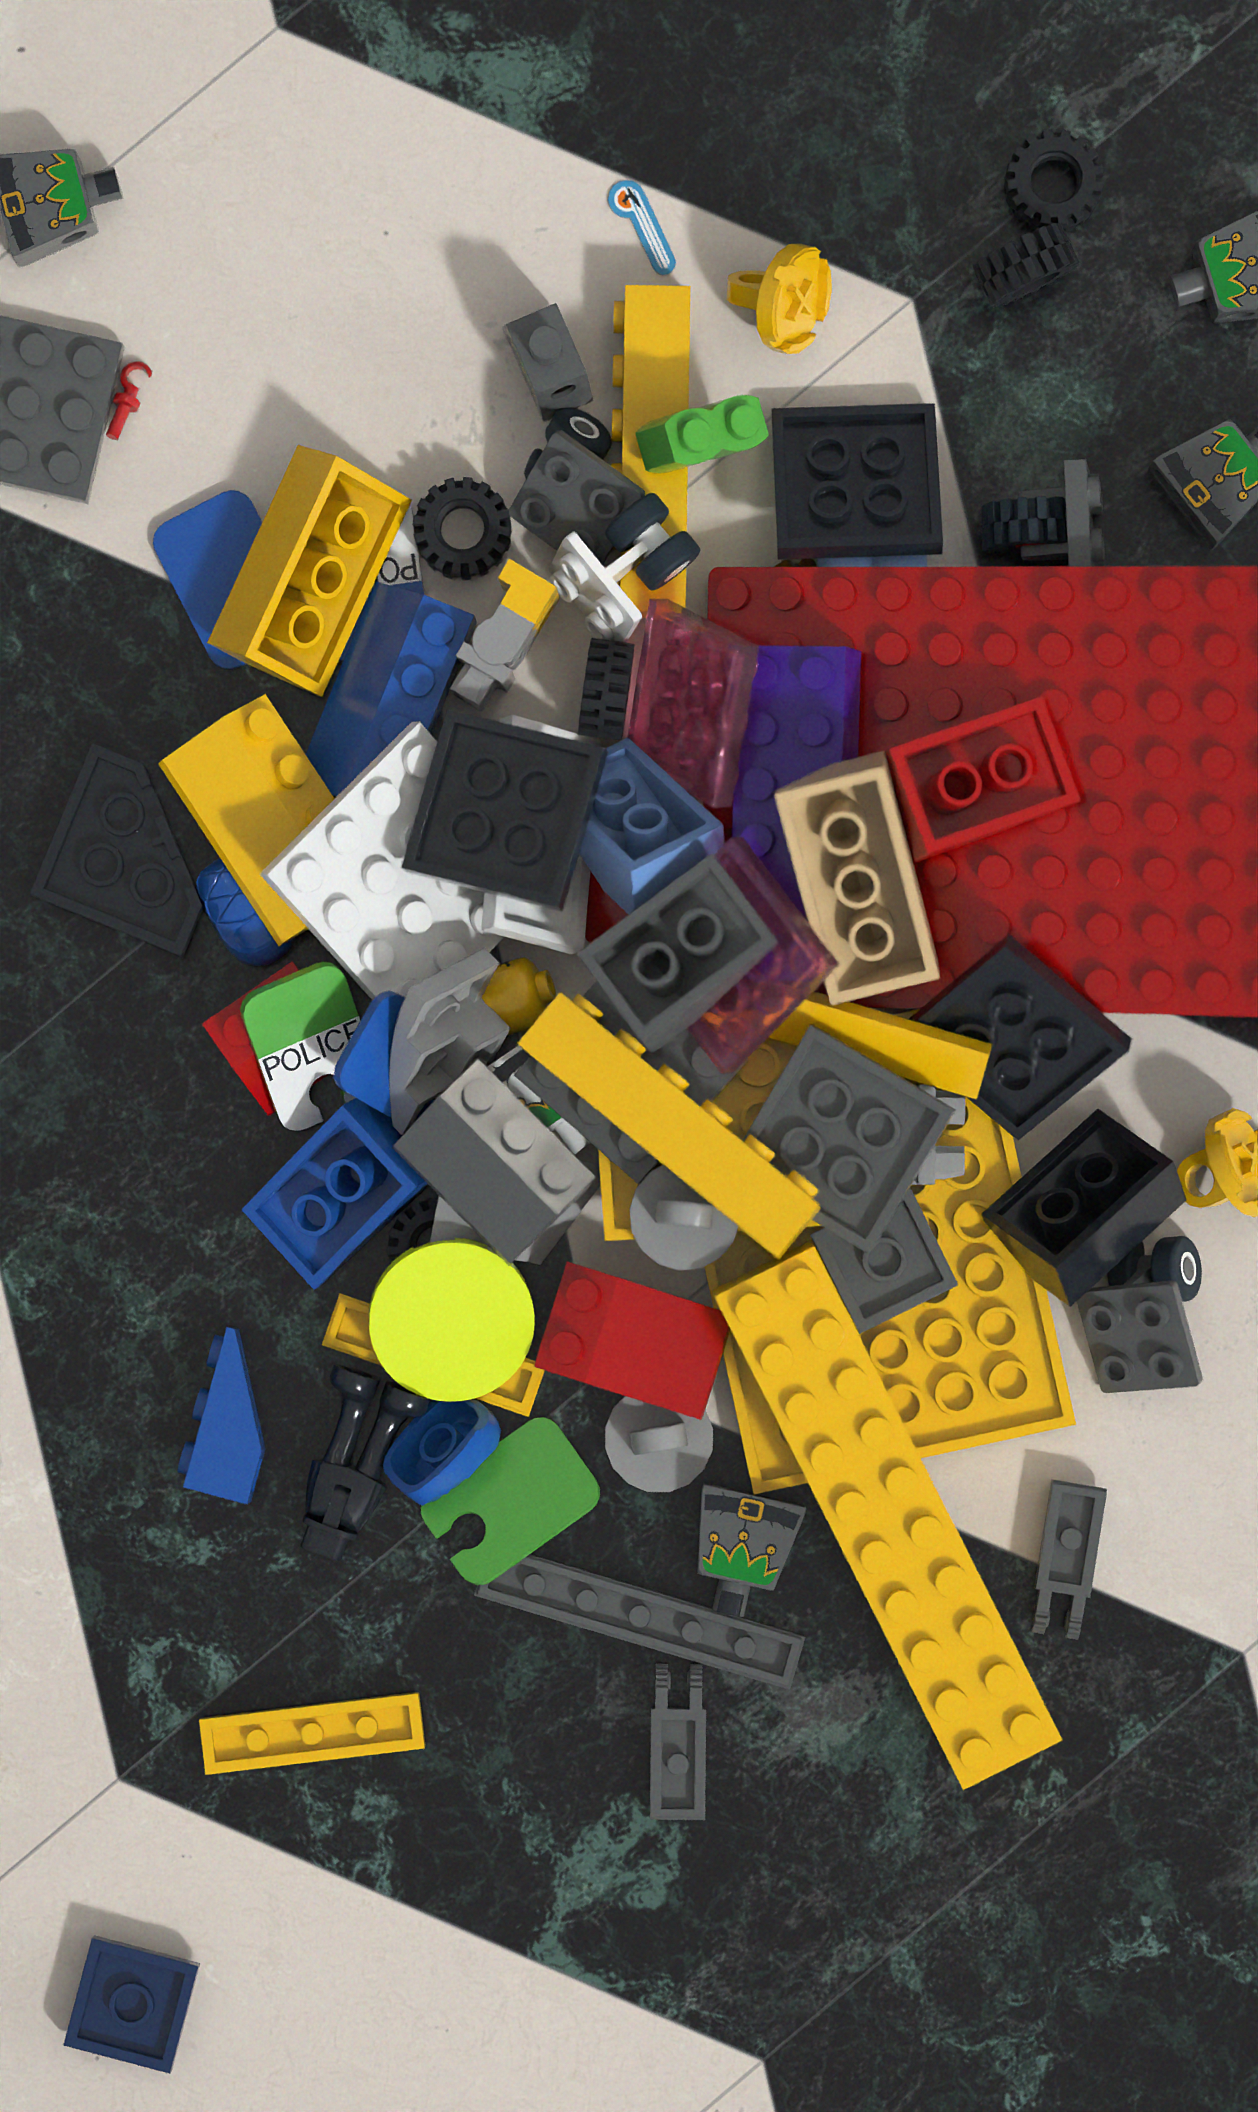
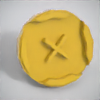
[727,243,832,354]
[1177,1108,1258,1217]

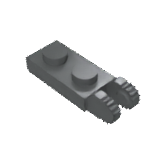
[1031,1479,1107,1640]
[650,1664,706,1820]

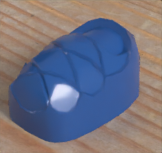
[196,858,295,966]
[383,1399,501,1506]

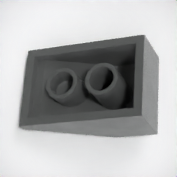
[577,854,779,1054]

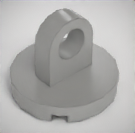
[629,1165,738,1271]
[605,1396,713,1492]

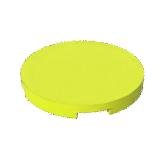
[369,1238,535,1402]

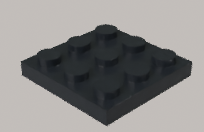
[772,403,943,560]
[401,709,608,912]
[908,934,1132,1140]

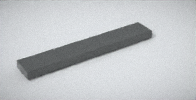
[474,1554,805,1690]

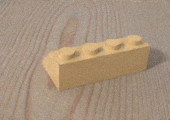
[775,751,940,1005]

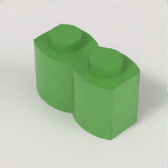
[635,395,769,473]

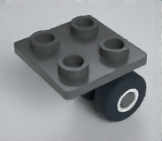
[508,408,645,566]
[1077,1236,1203,1393]

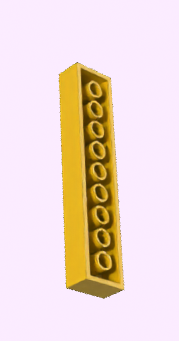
[712,1240,1062,1790]

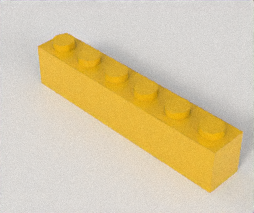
[611,285,690,619]
[517,992,821,1260]

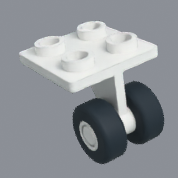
[548,493,700,643]

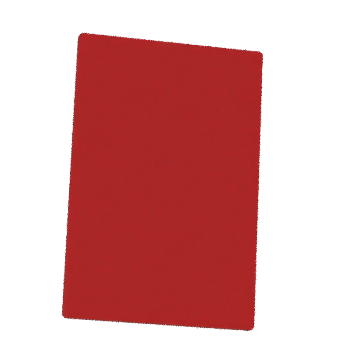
[703,566,1258,1017]

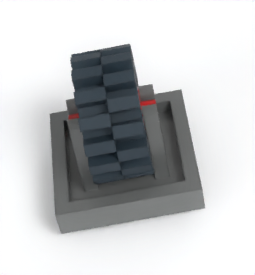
[981,459,1106,567]

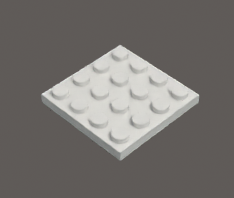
[260,722,504,1000]

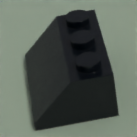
[981,1109,1186,1307]

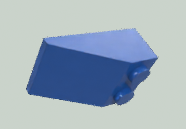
[241,1098,428,1290]

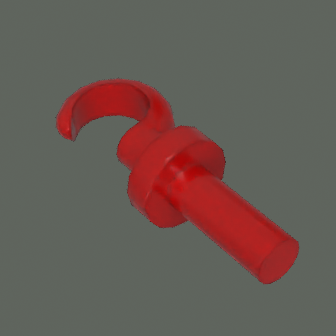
[106,361,152,440]

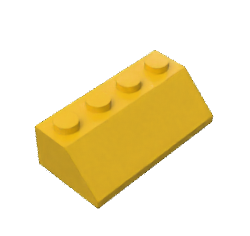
[207,445,412,697]
[159,694,335,946]

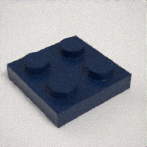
[63,1935,200,2074]

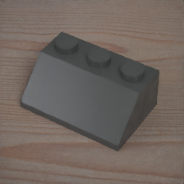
[393,1059,596,1266]

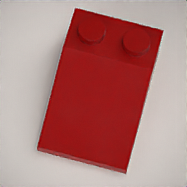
[884,696,1081,863]
[534,1261,731,1420]

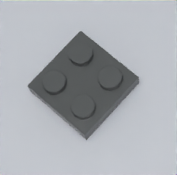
[810,1188,958,1334]

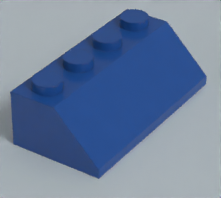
[306,581,477,798]

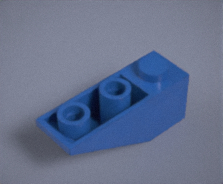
[178,1327,266,1504]

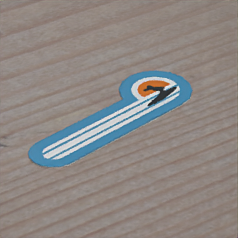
[608,180,676,275]

